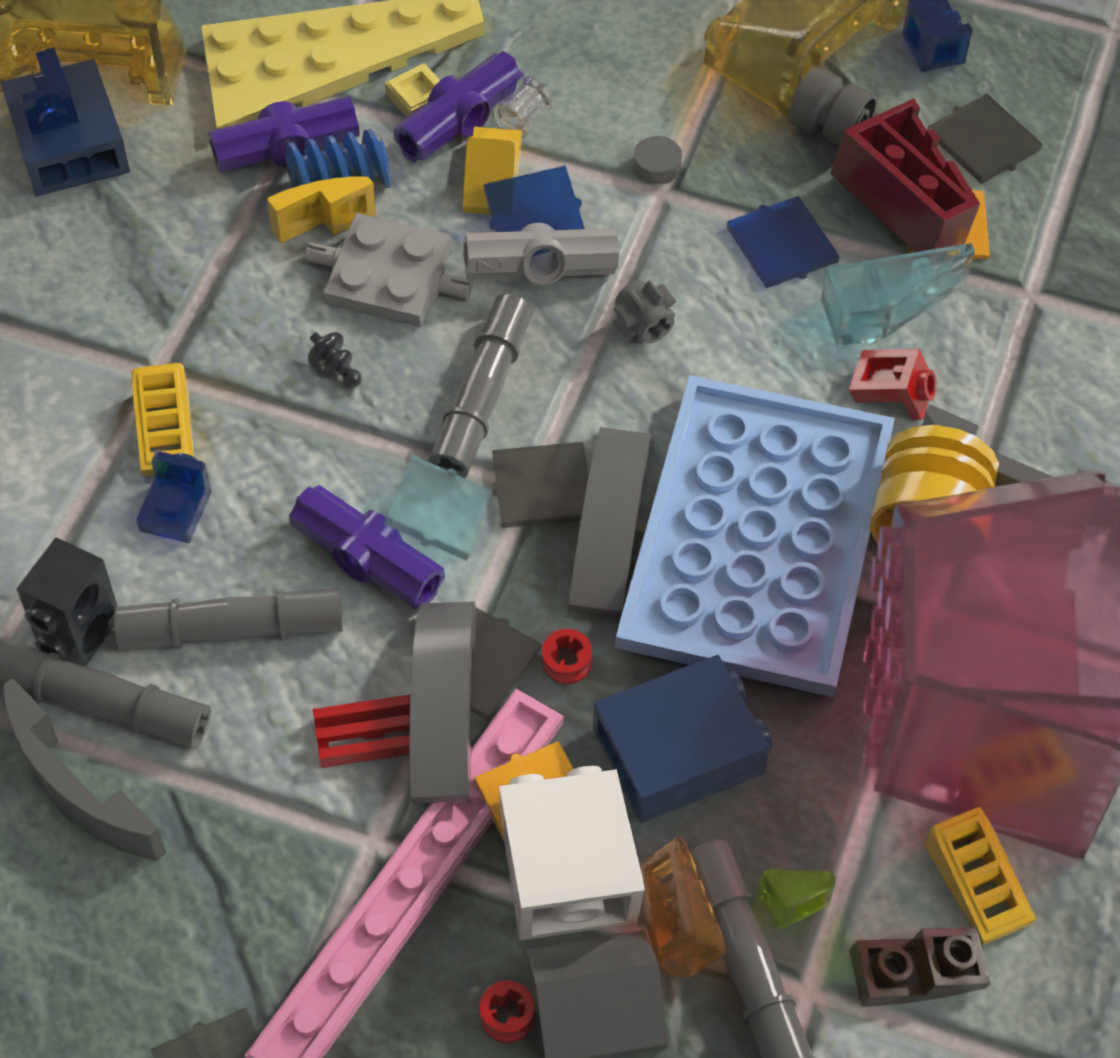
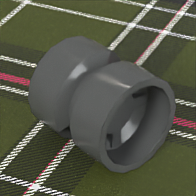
[788,66,878,147]

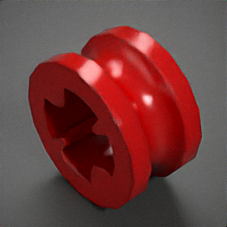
[542,628,593,684]
[479,980,535,1044]

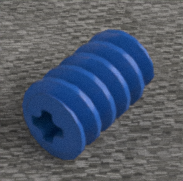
[285,128,391,189]

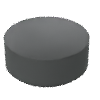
[633,136,682,184]

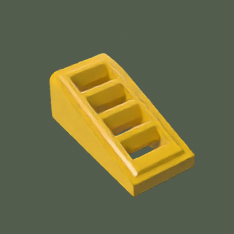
[131,363,195,477]
[924,807,1036,946]

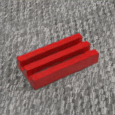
[313,694,410,768]

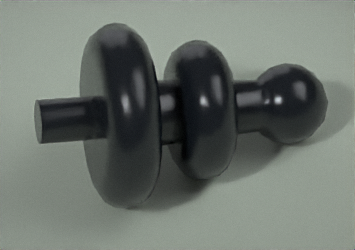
[308,332,362,388]

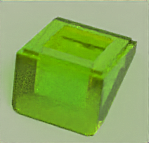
[757,869,836,929]

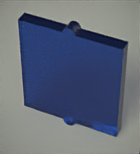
[483,165,585,256]
[727,196,839,288]

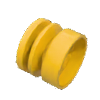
[870,425,999,567]

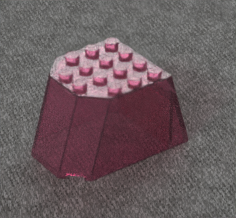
[863,470,1120,859]

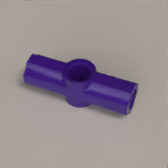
[393,51,524,163]
[208,96,360,172]
[289,485,445,610]

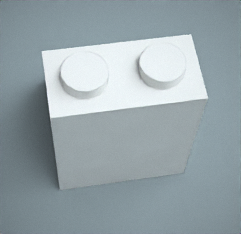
[499,766,645,941]

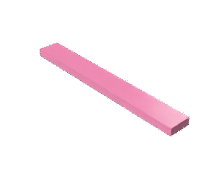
[245,689,564,1058]

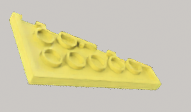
[201,0,484,129]

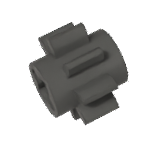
[613,280,676,343]

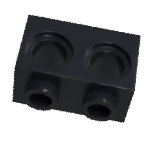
[16,537,118,667]

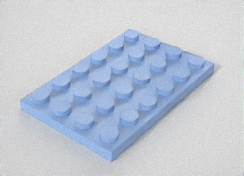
[615,375,895,697]

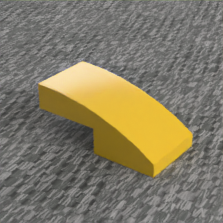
[267,177,376,243]

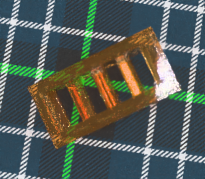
[639,837,726,978]

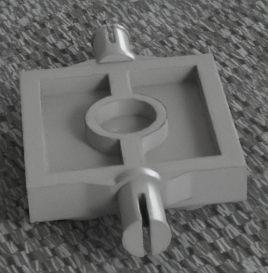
[305,213,473,327]

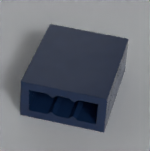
[0,58,130,197]
[593,654,772,824]

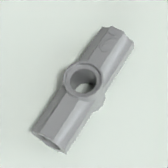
[463,223,619,285]

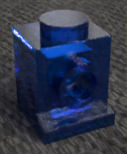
[902,0,973,72]

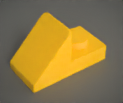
[463,127,522,216]

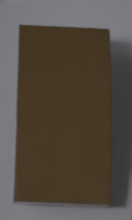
[849,927,991,1007]

